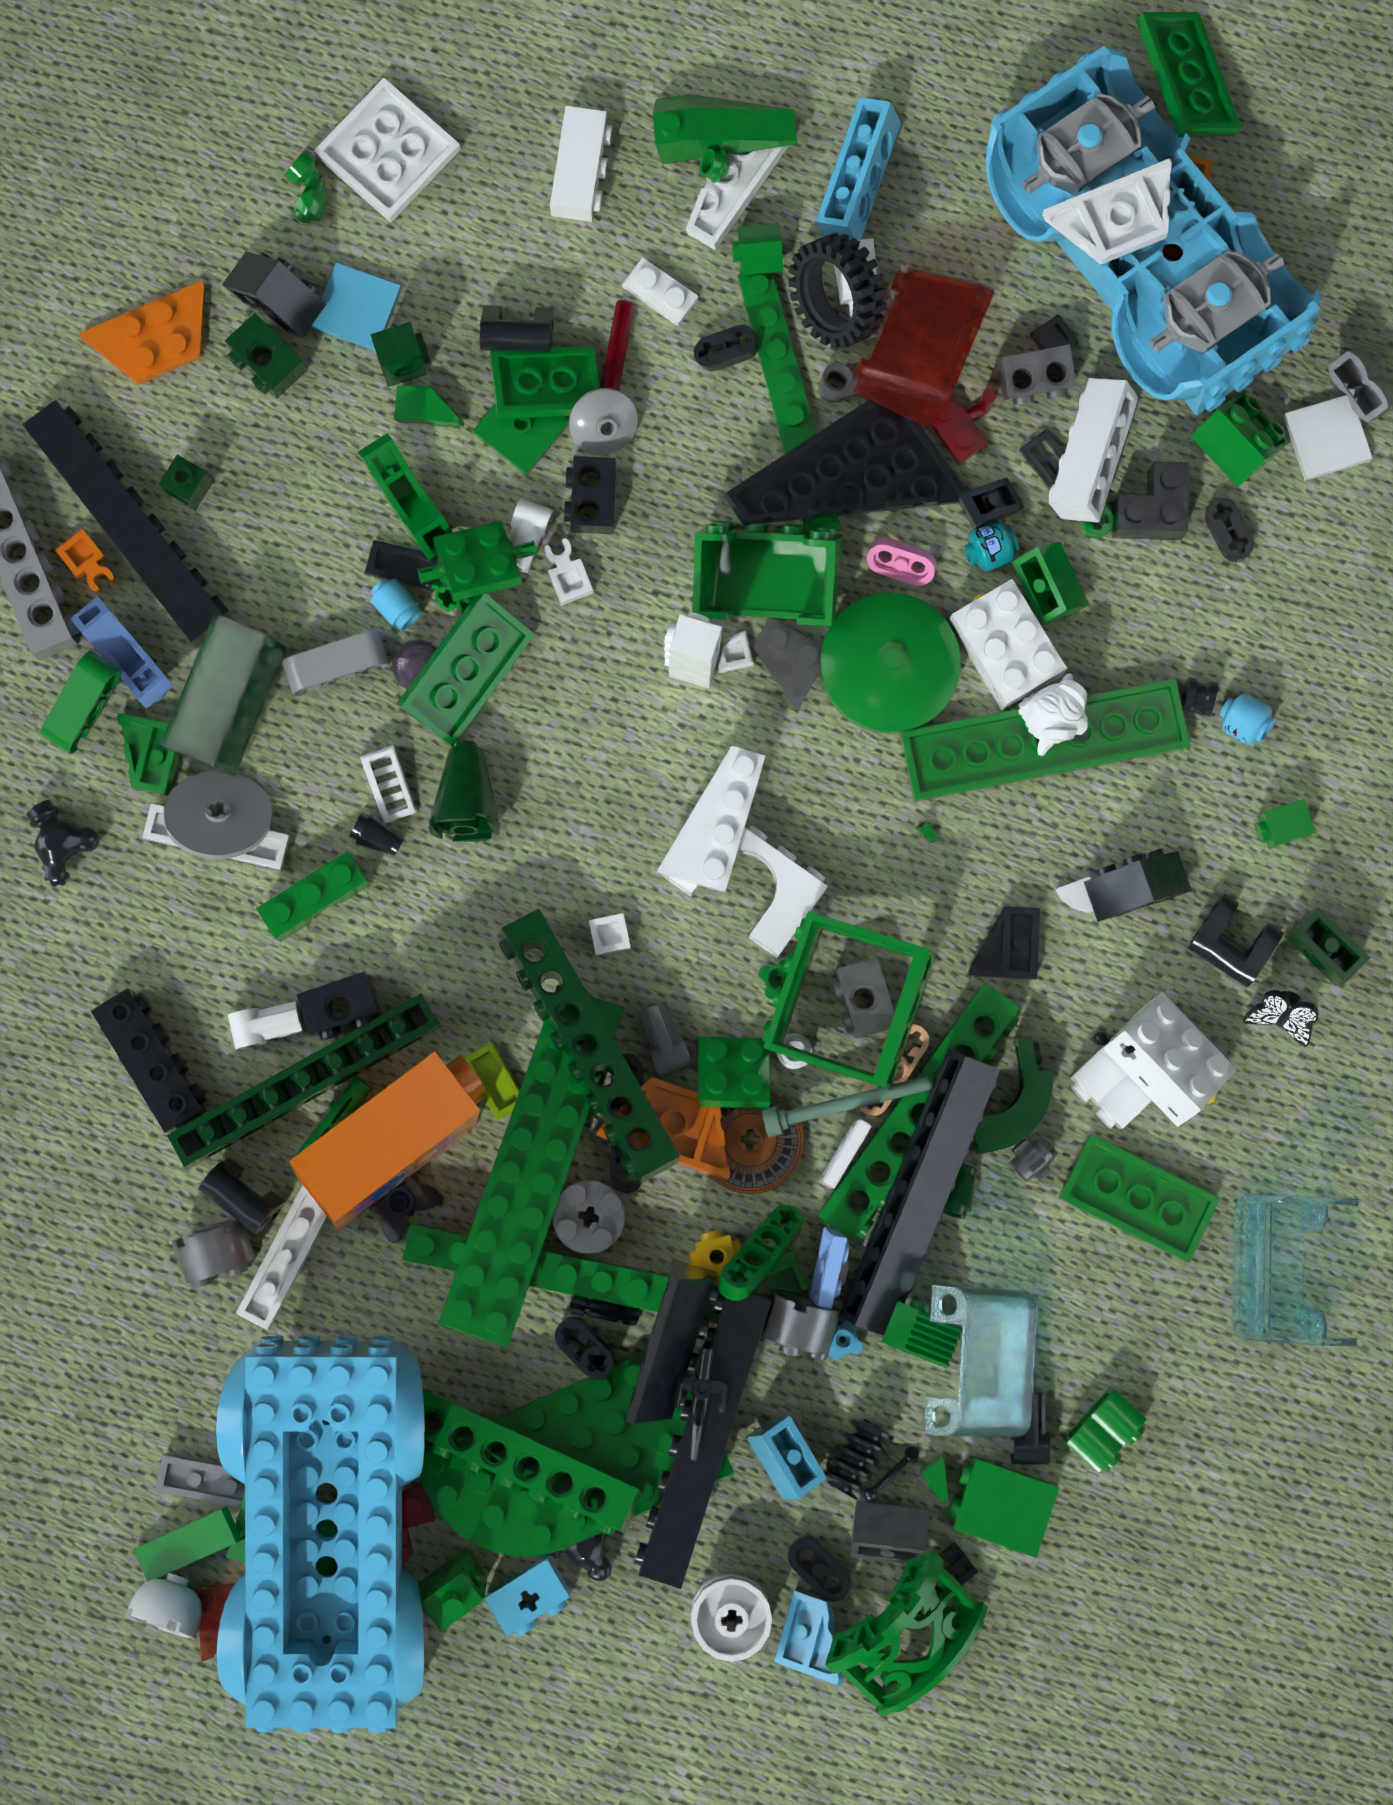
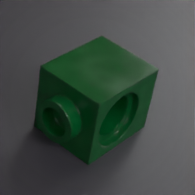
[159,454,213,511]

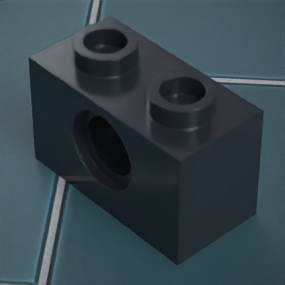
[296,971,381,1041]

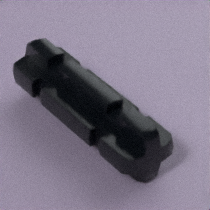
[569,1295,640,1326]

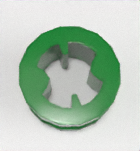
[1081,506,1114,538]

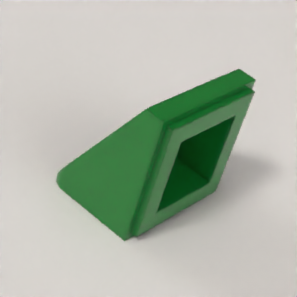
[919,1453,948,1502]

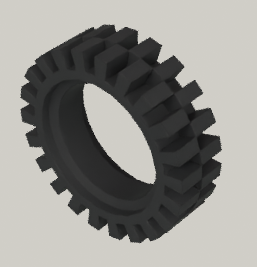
[788,233,887,349]

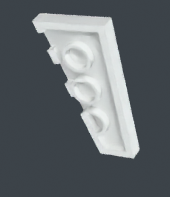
[686,146,789,250]
[657,746,765,893]

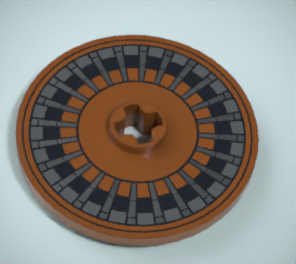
[710,1091,804,1194]

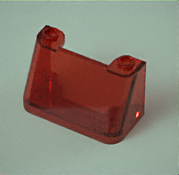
[853,267,994,428]

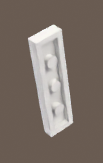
[142,804,291,871]
[236,1185,328,1330]

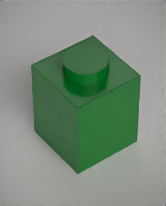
[731,223,783,275]
[1255,799,1316,849]

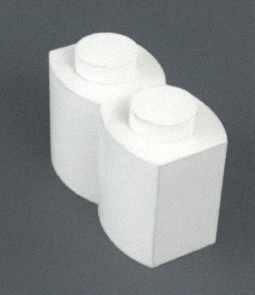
[1070,1047,1152,1129]

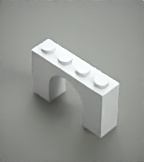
[662,825,828,958]

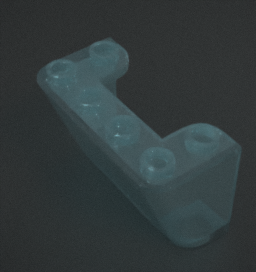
[923,1285,1037,1437]

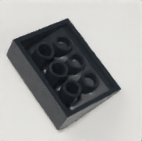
[626,1259,719,1424]

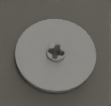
[164,770,272,859]

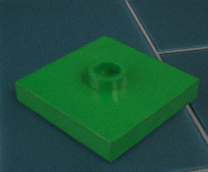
[472,404,569,476]

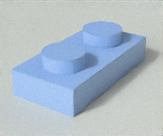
[809,1227,849,1309]

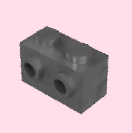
[850,1500,929,1564]

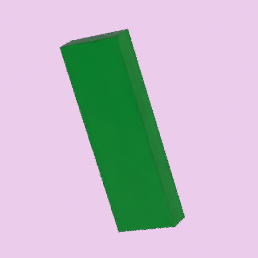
[133,1506,242,1582]

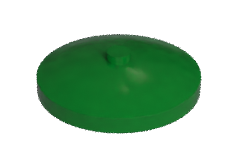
[819,592,961,734]

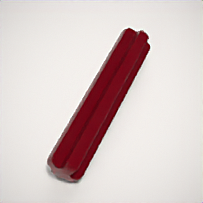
[600,300,634,391]

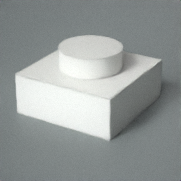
[589,913,631,956]

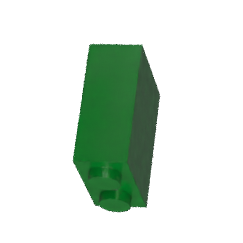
[947,1456,1059,1558]

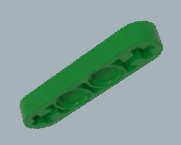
[718,1205,804,1301]

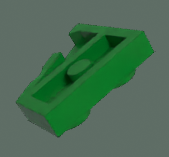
[117,713,186,796]

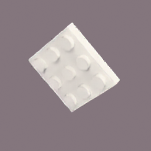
[314,78,461,223]

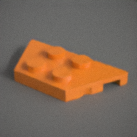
[79,280,206,385]
[596,1077,730,1180]

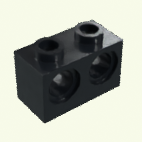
[564,456,616,534]

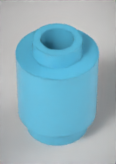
[370,578,422,631]

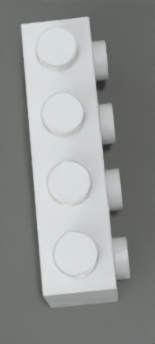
[1049,378,1139,522]
[664,613,722,688]

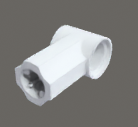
[508,498,555,573]
[228,1001,304,1050]

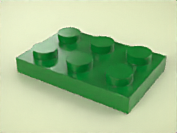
[489,346,599,419]

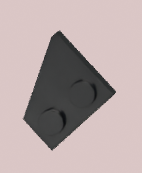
[967,906,1040,980]

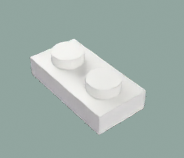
[622,257,699,326]

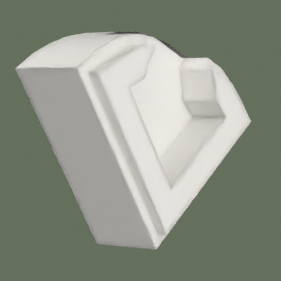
[718,631,753,673]
[1056,876,1094,913]

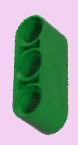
[40,651,121,755]

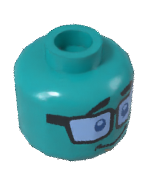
[963,520,1018,572]

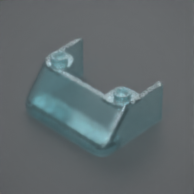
[1232,1195,1359,1346]

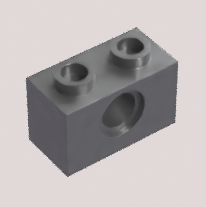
[831,957,895,1039]

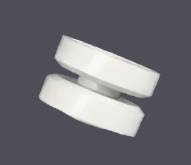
[691,1572,772,1662]

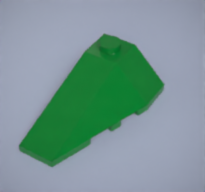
[653,94,798,165]

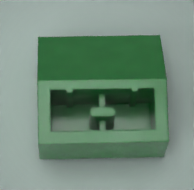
[1191,391,1291,487]

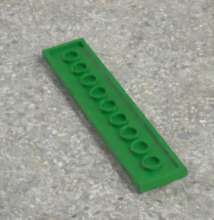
[438,985,624,1349]

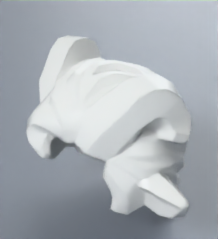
[1018,673,1088,756]

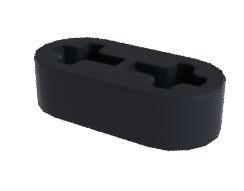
[694,325,760,371]
[1205,498,1254,563]

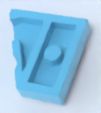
[774,1590,844,1685]

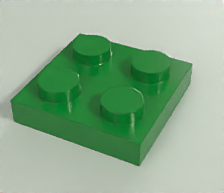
[697,1036,770,1109]

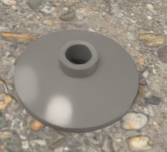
[569,388,638,455]

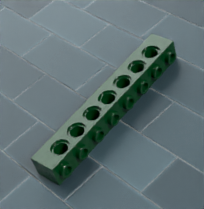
[498,909,680,1184]
[167,993,442,1168]

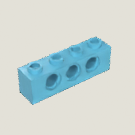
[816,97,901,240]

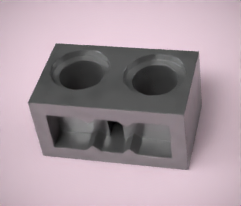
[996,344,1077,406]

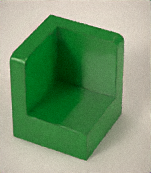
[758,1250,809,1294]

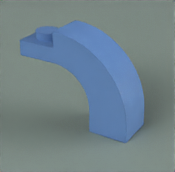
[70,596,174,709]

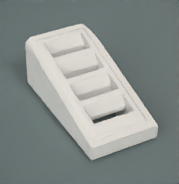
[360,744,417,823]

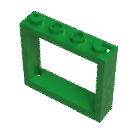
[762,911,935,1090]

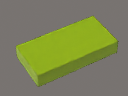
[464,1041,520,1121]

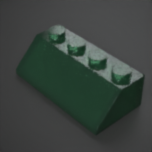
[160,613,287,777]

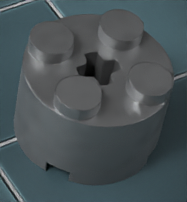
[553,1180,626,1253]
[172,1219,255,1289]
[759,1290,840,1360]

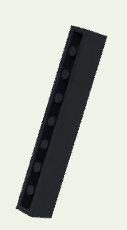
[22,400,230,649]
[839,1048,1000,1336]
[634,1292,772,1589]

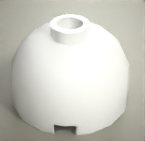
[125,1573,203,1639]

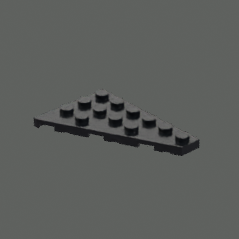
[723,385,967,525]

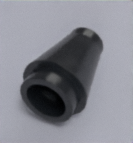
[349,812,404,856]

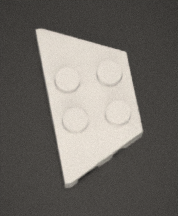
[1042,158,1172,265]

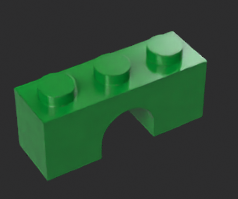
[256,851,370,942]

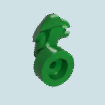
[284,149,328,223]

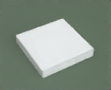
[1283,395,1373,481]
[819,1119,872,1189]

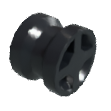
[1181,677,1218,717]

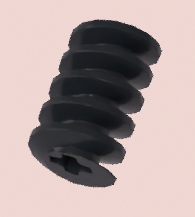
[823,1418,894,1500]

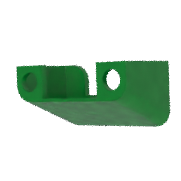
[692,521,843,627]

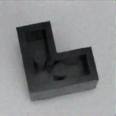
[222,251,326,338]
[1112,461,1189,540]
[1084,848,1192,922]

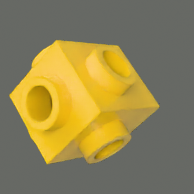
[689,1229,740,1283]

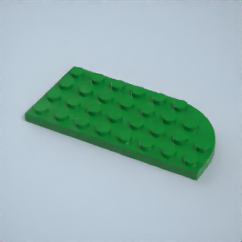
[420,1353,735,1557]

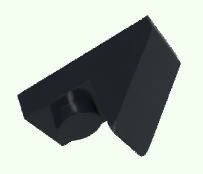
[959,477,1024,529]

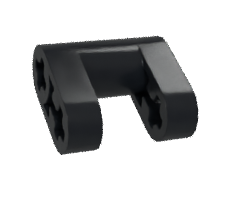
[480,305,554,353]
[1187,893,1284,988]
[198,1158,286,1234]
[554,1316,615,1379]

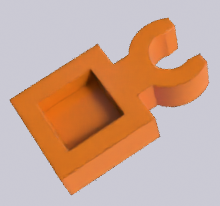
[55,529,117,595]

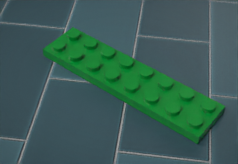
[900,678,1191,802]

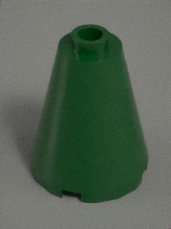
[429,740,500,842]

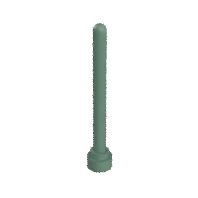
[762,1076,933,1137]

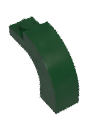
[973,1036,1053,1154]

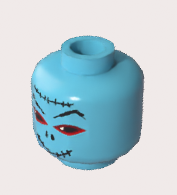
[1220,693,1275,746]

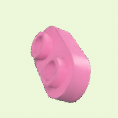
[867,538,937,586]

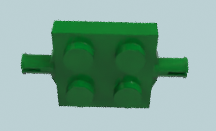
[417,521,537,602]

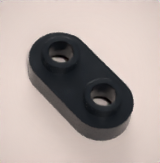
[788,1536,851,1602]

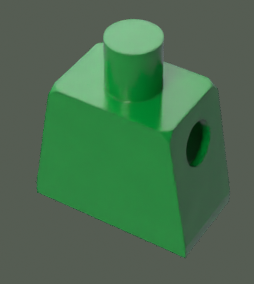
[418,1548,488,1631]

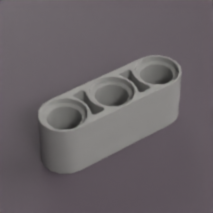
[282,630,390,696]

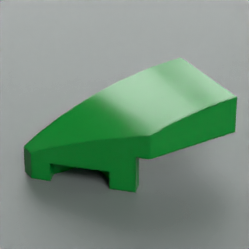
[394,386,464,427]

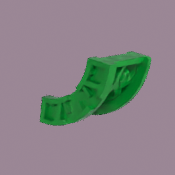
[825,1552,988,1717]

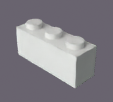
[550,106,613,222]

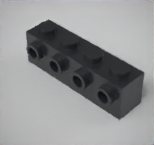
[91,988,208,1134]

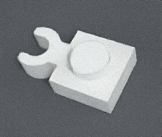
[545,538,594,606]

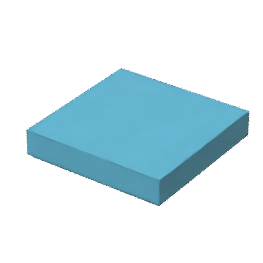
[312,263,402,351]

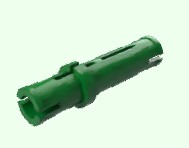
[296,1076,373,1155]

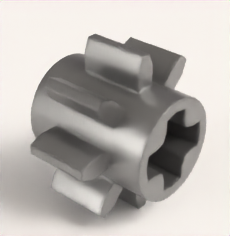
[1009,1139,1054,1183]

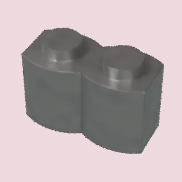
[1328,347,1393,422]

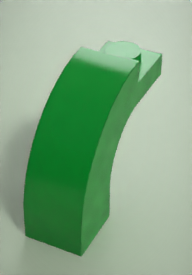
[358,433,453,560]

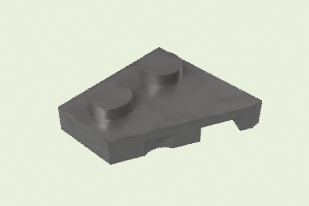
[753,617,822,710]

